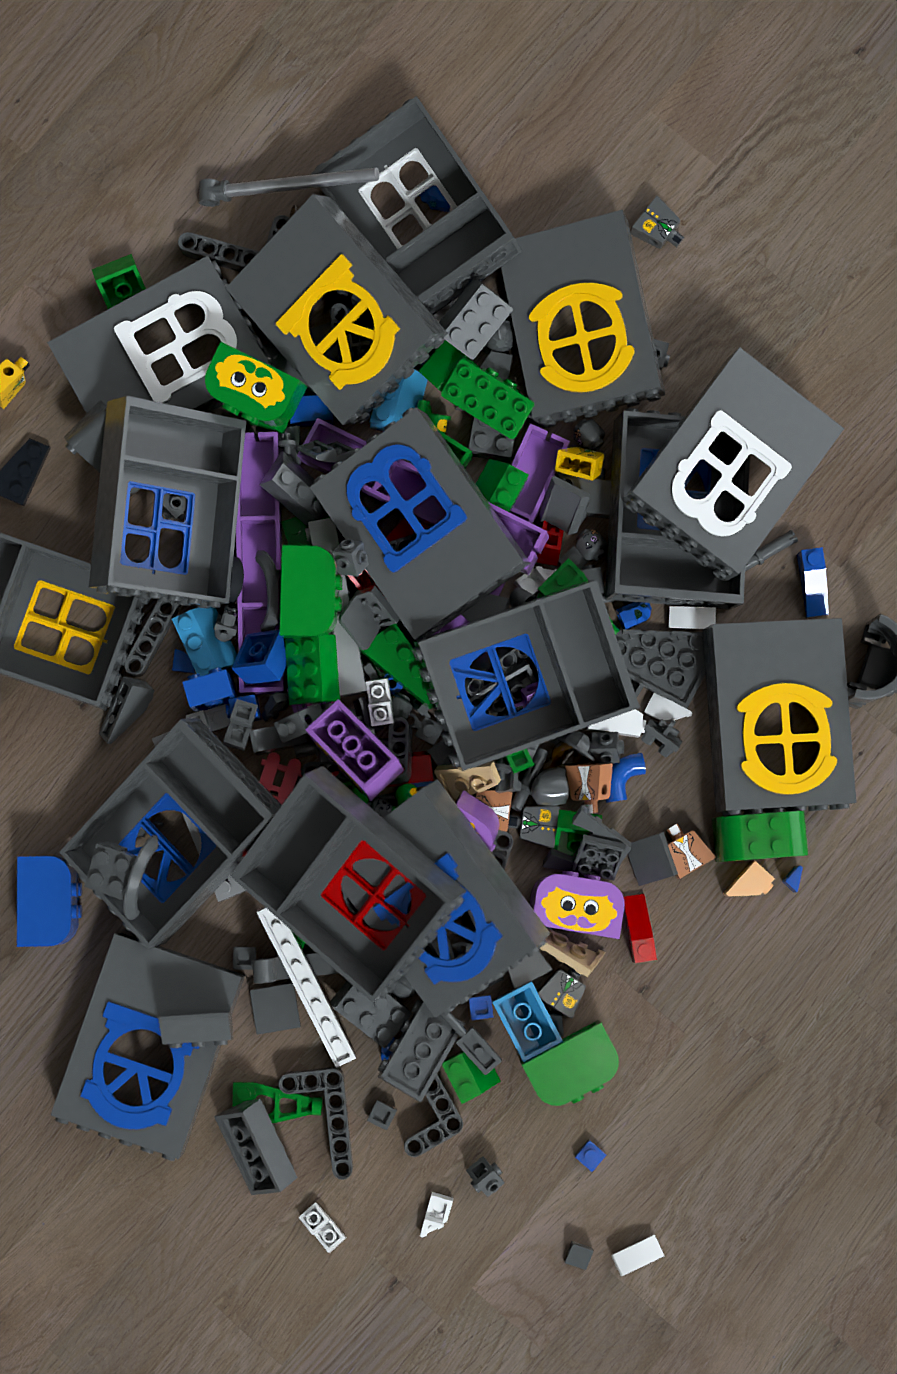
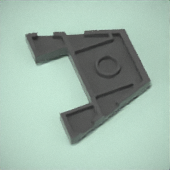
[543,805,631,873]

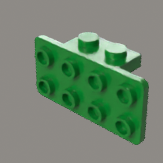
[441,359,535,439]

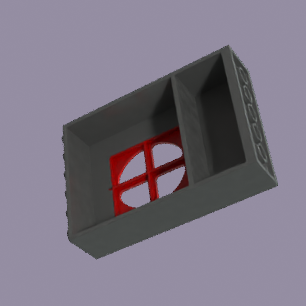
[231,766,466,1002]

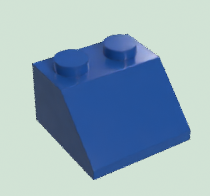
[232,630,286,684]

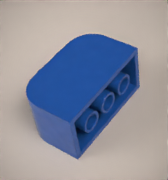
[17,856,82,947]

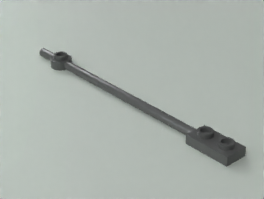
[342,890,502,1076]

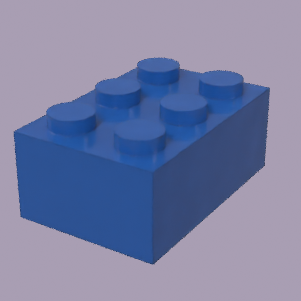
[183,667,238,712]

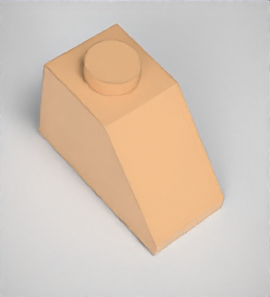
[723,861,775,896]

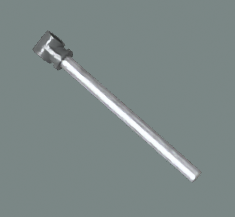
[199,168,379,207]

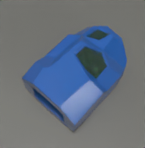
[419,185,450,212]
[615,602,652,630]

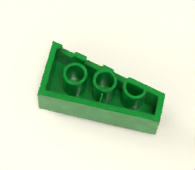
[359,624,435,710]

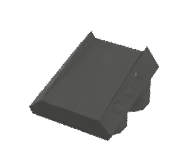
[540,476,590,535]

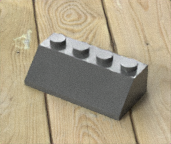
[214,1099,298,1195]

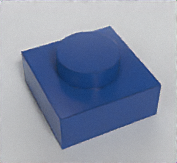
[469,995,493,1020]
[575,1140,606,1172]

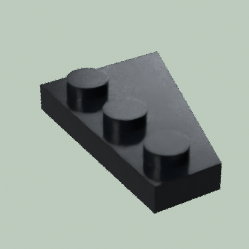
[0,438,51,506]

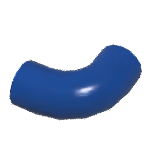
[605,753,646,803]

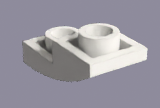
[669,606,716,629]
[366,678,394,726]
[299,1202,347,1253]
[611,1235,664,1276]

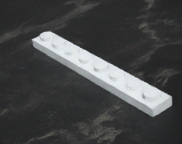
[257,907,356,1068]

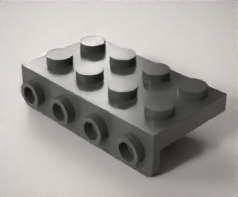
[377,999,465,1102]

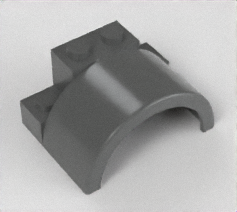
[847,614,897,709]

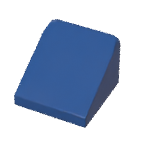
[782,865,803,893]

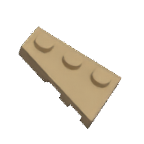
[434,761,501,802]
[540,928,606,977]

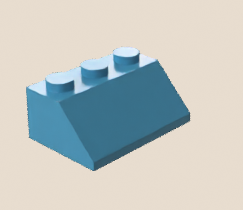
[370,370,428,431]
[172,607,237,676]
[492,981,563,1062]

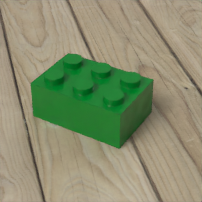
[285,635,340,705]

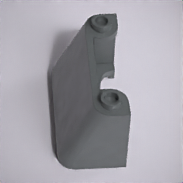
[64,400,140,497]

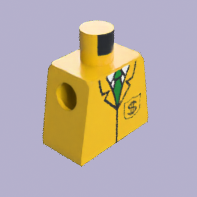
[0,357,30,409]
[555,447,604,480]

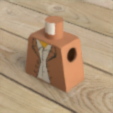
[565,763,612,813]
[476,790,512,832]
[667,823,716,879]

